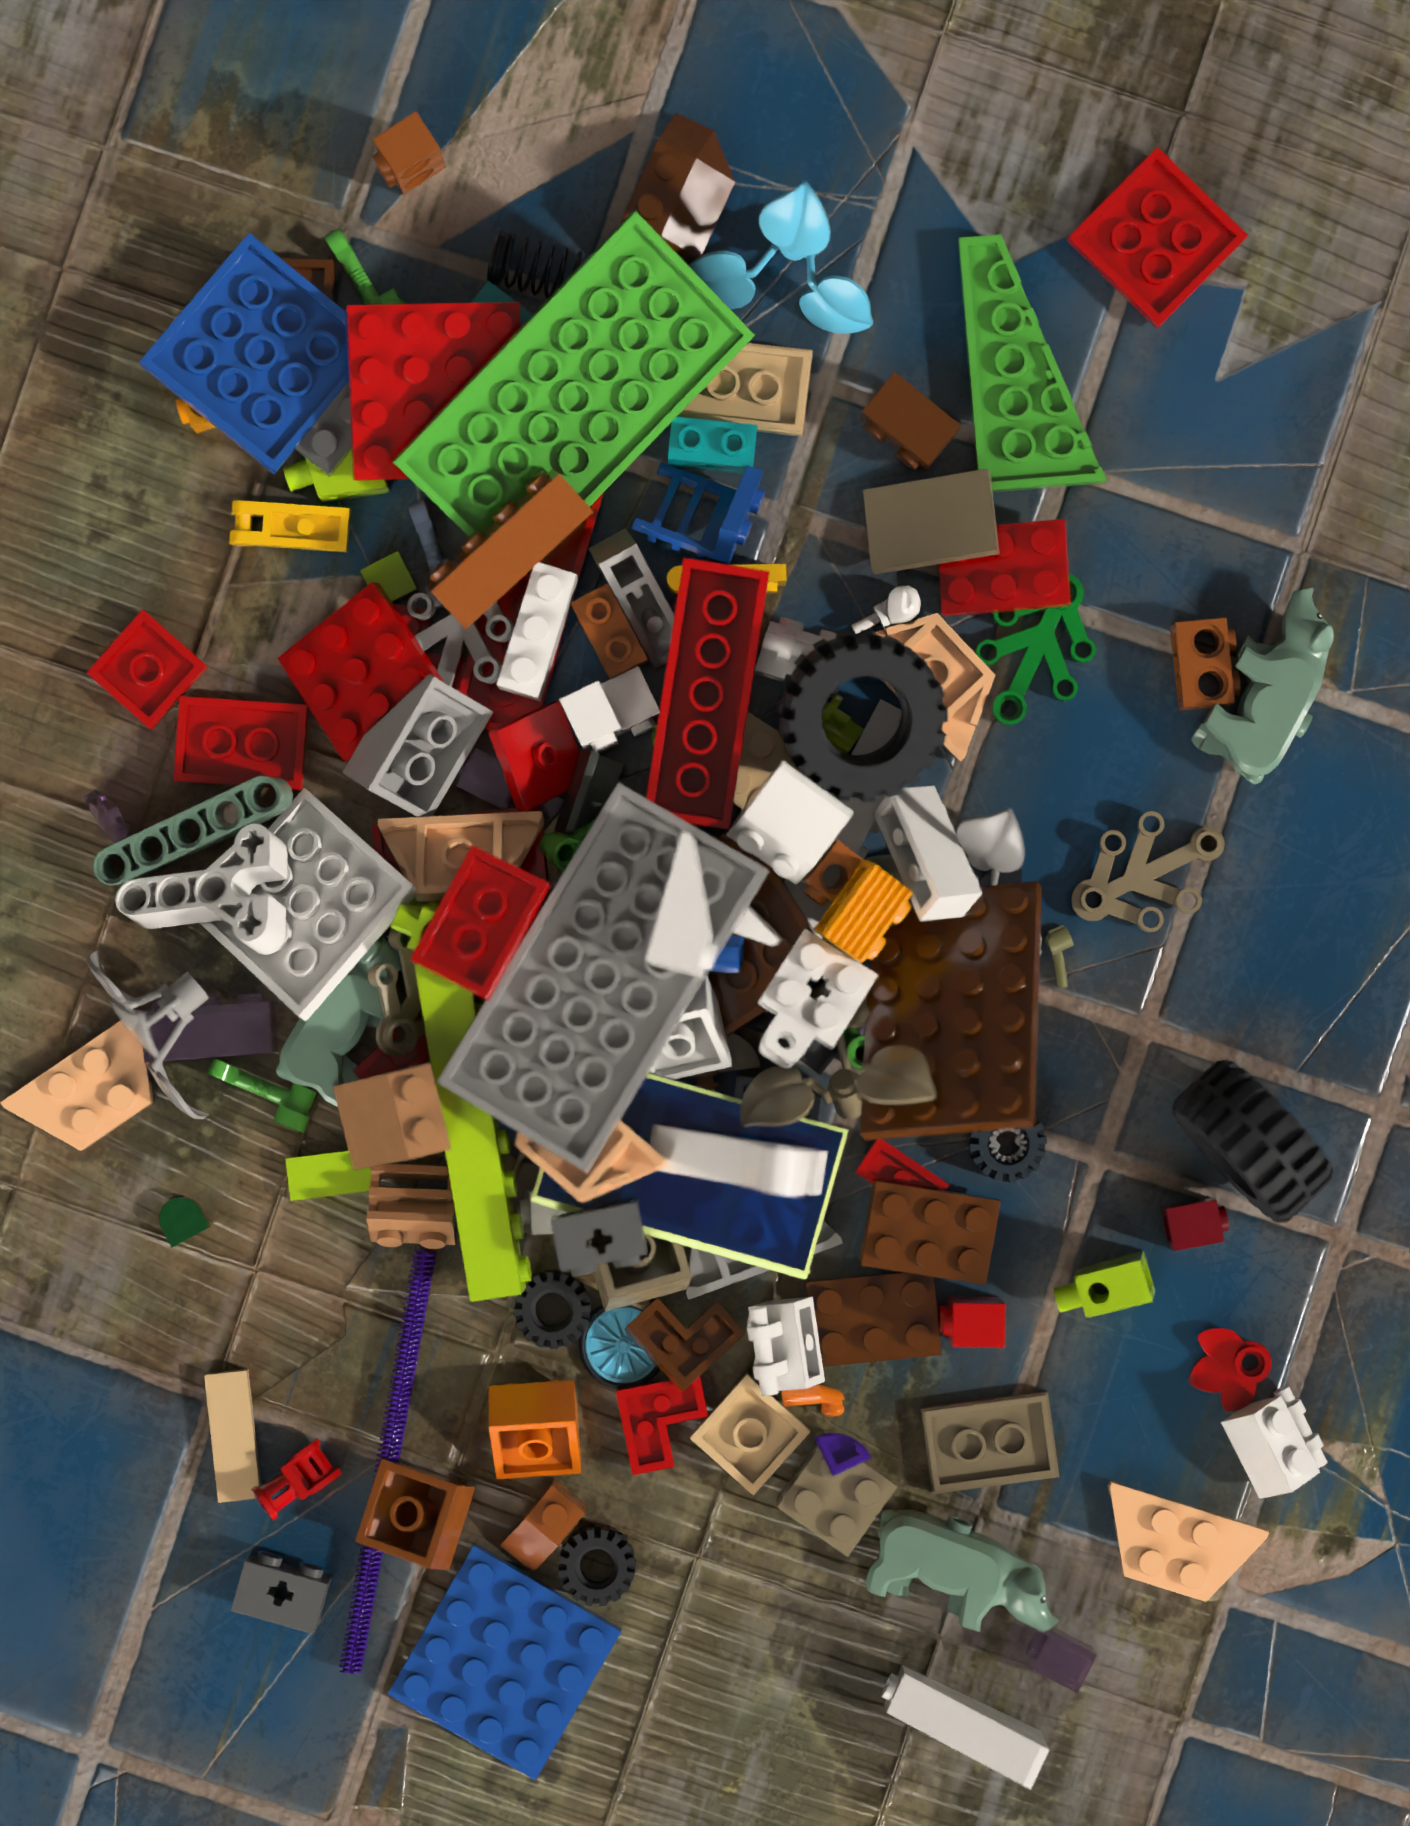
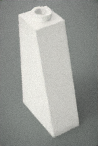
[881,1665,1049,1789]

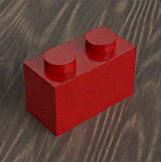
[939,1296,1006,1348]

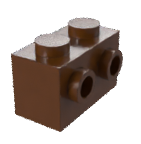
[860,372,961,471]

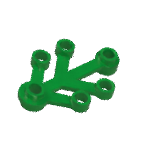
[975,573,1096,726]

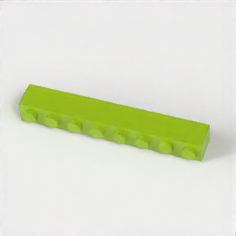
[415,964,531,1302]

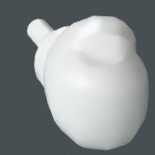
[851,585,921,634]

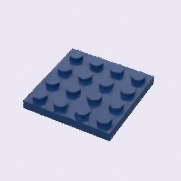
[139,233,349,475]
[388,1543,622,1780]

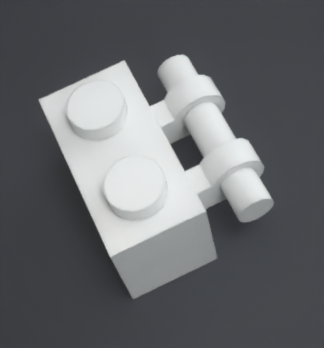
[754,617,840,698]
[747,1296,825,1396]
[1221,1385,1328,1499]

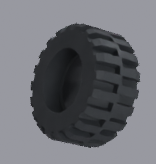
[777,630,948,802]
[1172,1059,1334,1223]

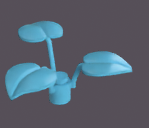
[689,181,874,334]

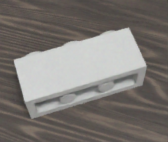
[497,562,578,702]
[873,786,982,921]

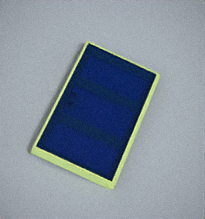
[531,1073,849,1280]

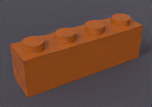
[425,469,593,629]

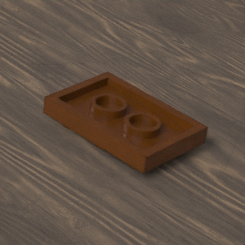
[858,1179,1001,1285]
[805,1272,942,1367]

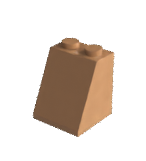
[332,1063,451,1170]

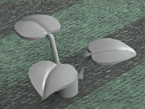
[864,808,1042,956]
[87,951,209,1119]

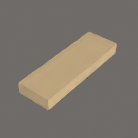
[204,1369,261,1503]

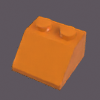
[488,1380,581,1479]

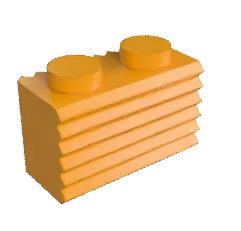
[814,860,913,963]

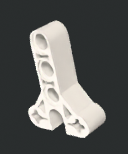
[115,823,288,955]
[650,1124,828,1196]

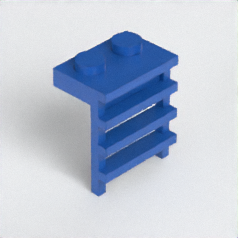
[632,462,766,565]

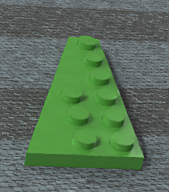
[958,234,1107,492]

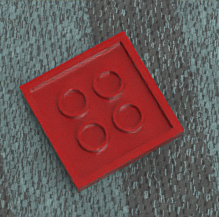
[1067,147,1249,329]
[277,582,445,762]

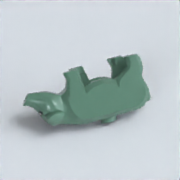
[1191,588,1334,784]
[276,932,407,1106]
[866,1510,1060,1632]

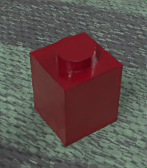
[1160,1197,1229,1251]

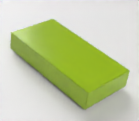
[285,1150,371,1201]

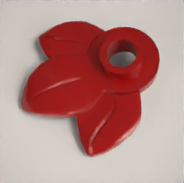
[1188,1328,1272,1412]

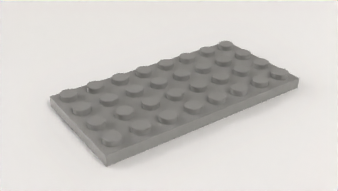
[437,783,769,1173]

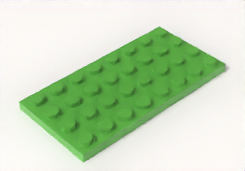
[392,211,755,536]

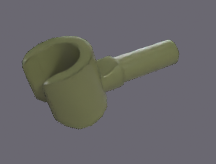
[1045,925,1074,988]

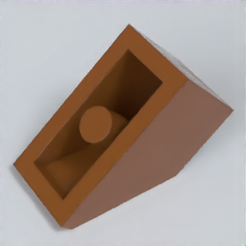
[500,1478,587,1572]

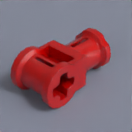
[251,1438,342,1521]

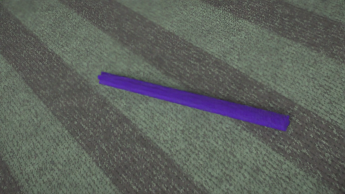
[339,1249,437,1674]

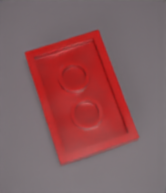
[939,519,1071,617]
[173,696,309,791]
[410,845,551,1001]

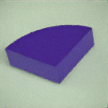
[814,1433,872,1477]

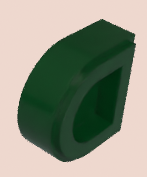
[159,1197,211,1248]

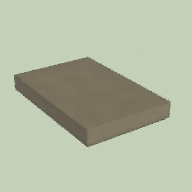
[863,469,1000,575]
[920,1391,1059,1494]

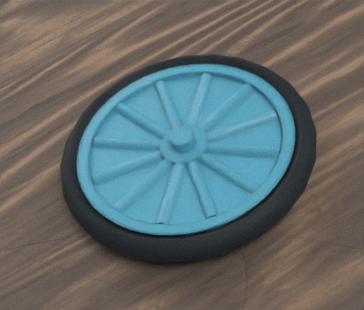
[579,1305,661,1389]

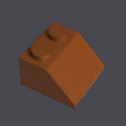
[355,1459,476,1570]

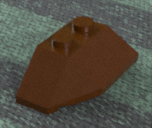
[620,113,735,266]

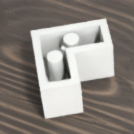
[559,666,660,754]

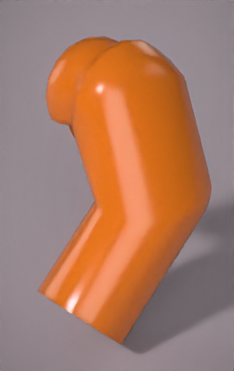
[781,1384,845,1417]

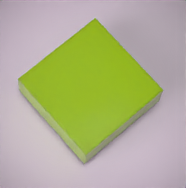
[360,551,418,603]

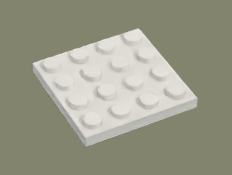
[200,788,417,1021]

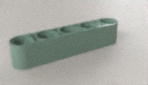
[93,776,293,886]

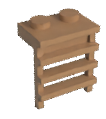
[366,1151,457,1249]

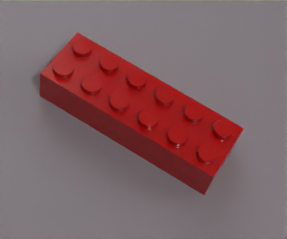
[646,558,770,830]

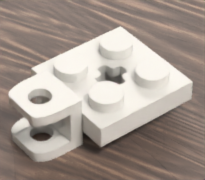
[757,929,878,1069]

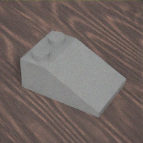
[342,674,493,817]

